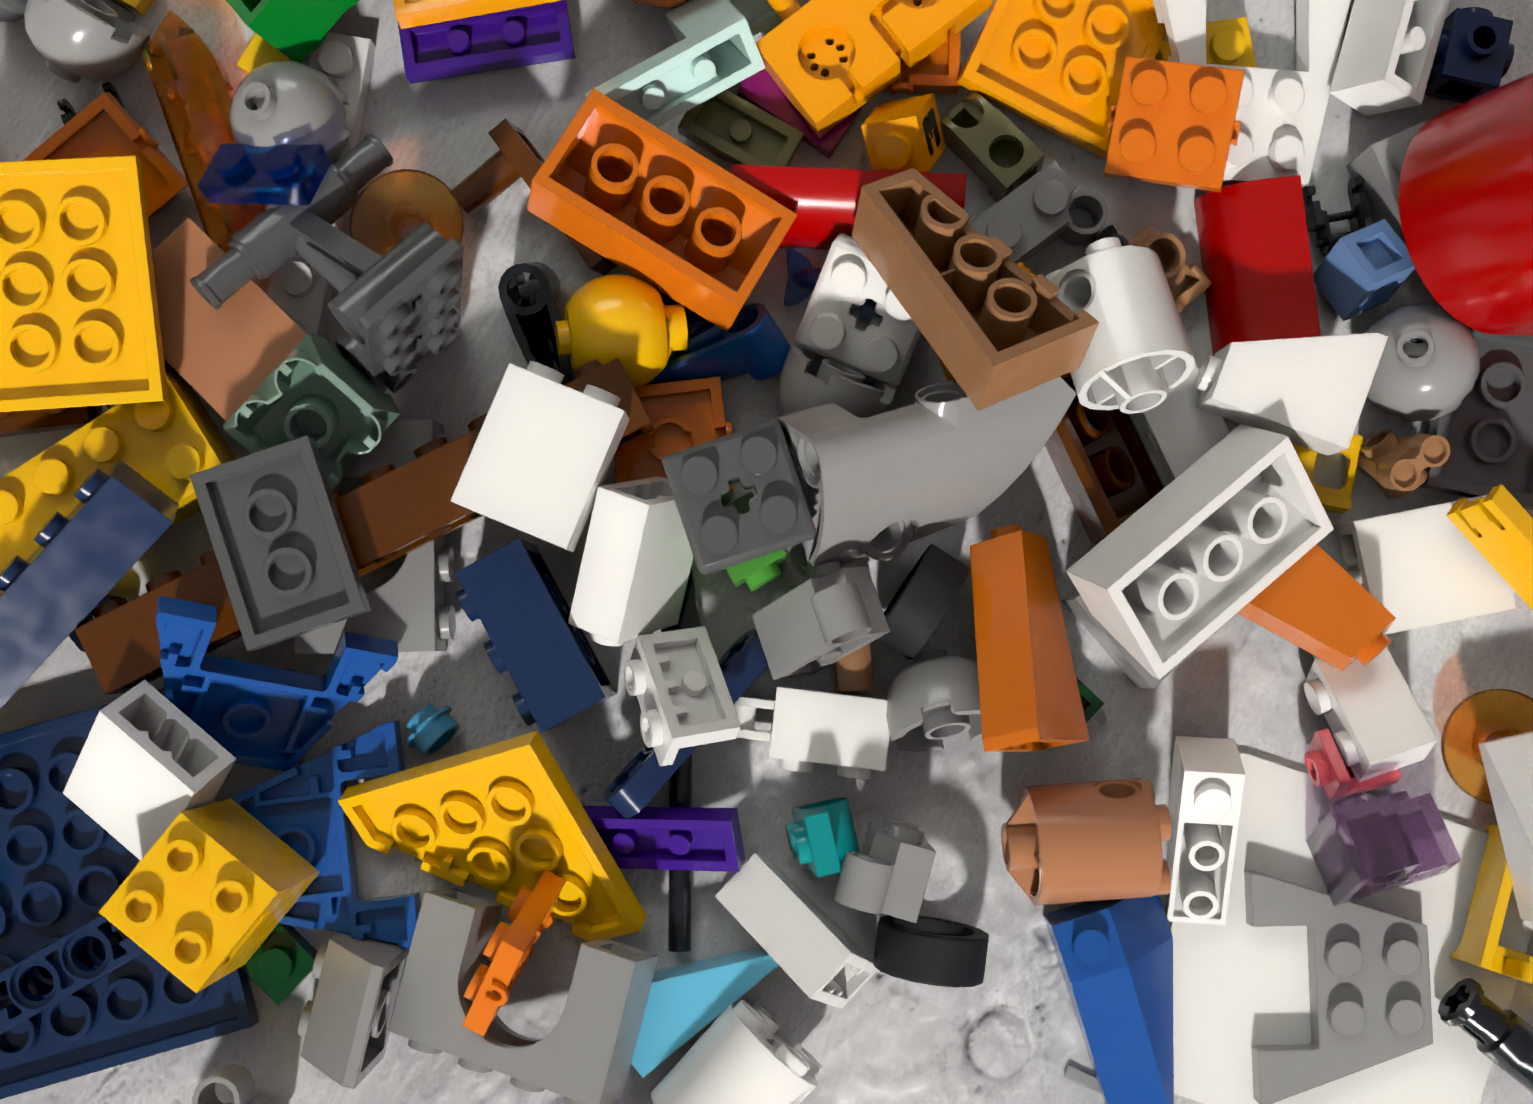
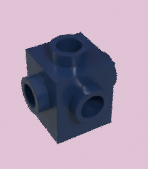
[1424,7,1514,103]

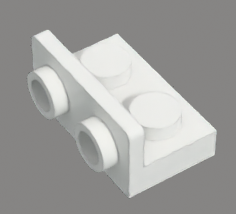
[624,626,741,767]

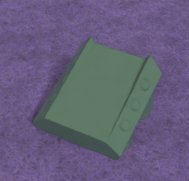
[223,333,401,491]

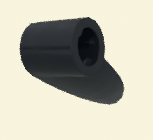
[498,262,574,385]

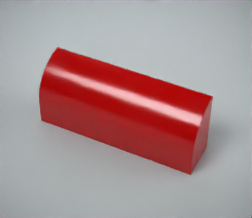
[731,164,967,250]
[1194,175,1321,420]

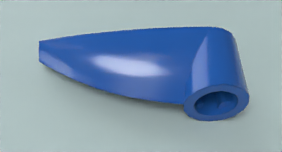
[645,303,791,385]

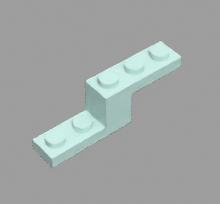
[585,0,810,127]

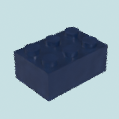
[455,538,617,733]

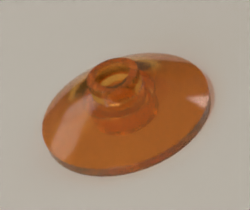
[349,169,464,257]
[1441,689,1533,804]

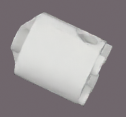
[1045,237,1195,414]
[650,1000,822,1104]

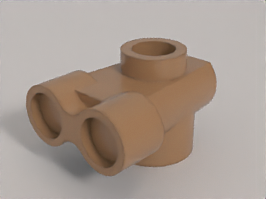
[1128,224,1212,313]
[1357,429,1450,499]

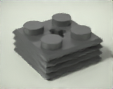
[662,420,816,575]

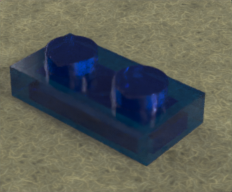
[198,144,332,205]

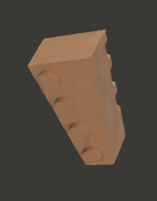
[852,168,1099,411]

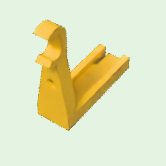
[1446,484,1533,611]

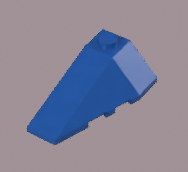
[1043,895,1174,1104]

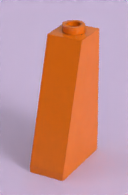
[970,525,1090,752]
[1237,544,1396,671]

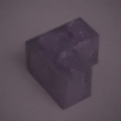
[1306,791,1461,906]

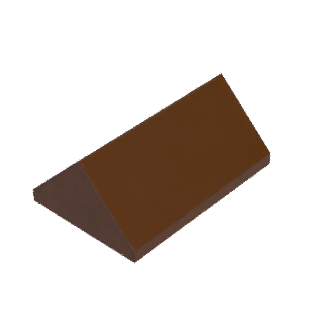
[1045,373,1164,543]

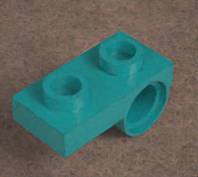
[785,797,860,878]

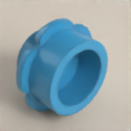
[406,704,460,757]

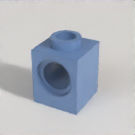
[1313,219,1415,322]

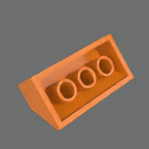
[527,88,798,332]

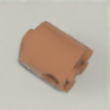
[1001,778,1172,906]

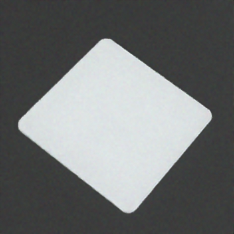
[1169,753,1533,1104]

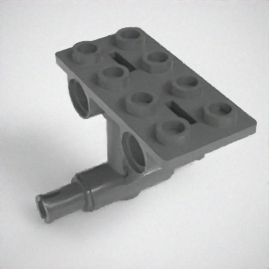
[190,133,464,393]

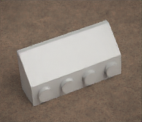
[1066,424,1334,680]

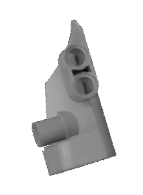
[773,377,1077,577]

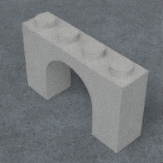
[294,418,456,654]
[388,888,658,1104]

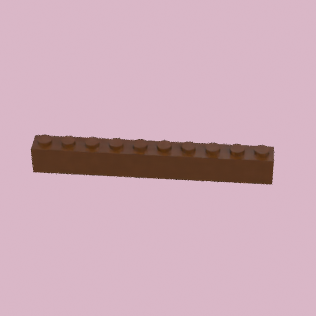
[74,358,655,695]

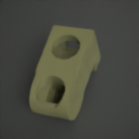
[940,92,1045,202]

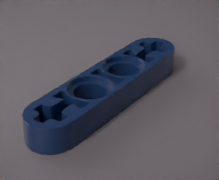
[604,629,768,819]
[0,915,146,1035]

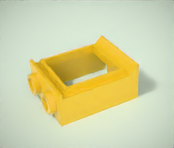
[1450,825,1533,985]

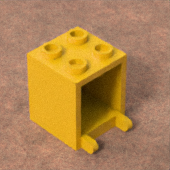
[99,799,320,993]

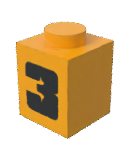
[861,93,946,172]

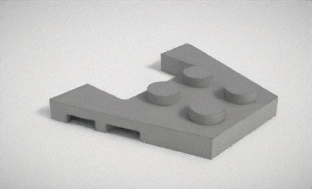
[1244,871,1433,1104]

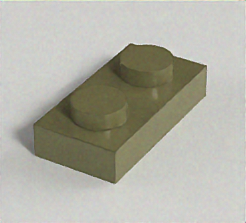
[678,90,804,166]

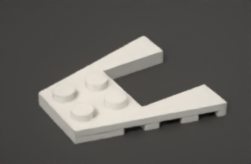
[1153,0,1351,187]

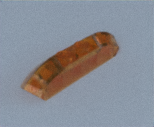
[142,10,273,253]

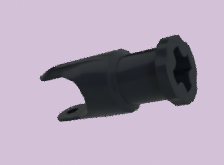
[1438,978,1533,1093]

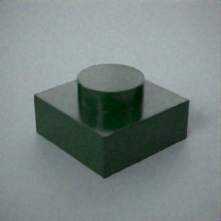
[241,923,318,1005]

